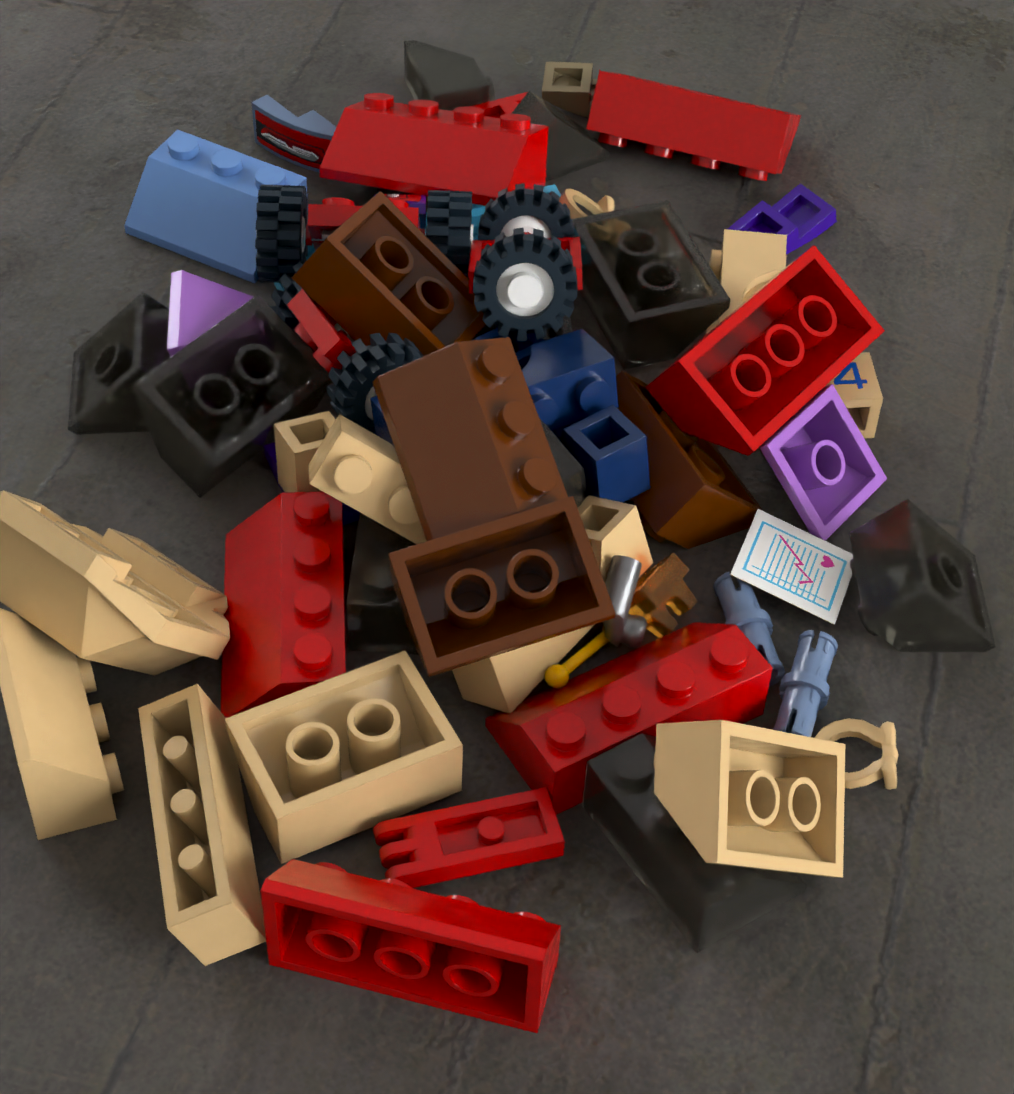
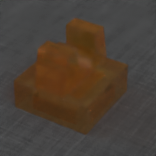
[629,552,698,638]

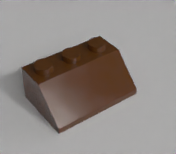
[292,191,486,356]
[372,337,568,541]
[616,370,763,549]
[388,496,616,677]

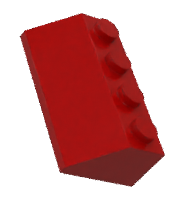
[586,70,801,181]
[319,93,549,206]
[645,245,885,456]
[221,491,347,718]
[485,622,773,815]
[260,859,561,1033]

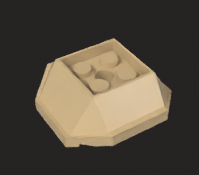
[0,490,230,676]

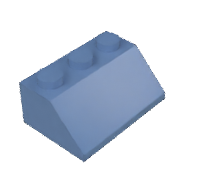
[124,130,308,283]

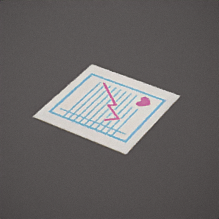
[730,509,858,625]

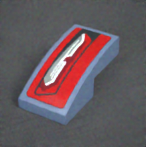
[252,95,336,173]

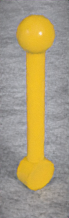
[544,625,609,689]

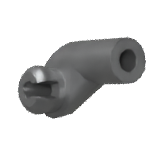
[603,555,647,648]

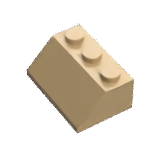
[0,608,124,840]
[225,650,463,864]
[654,720,845,878]

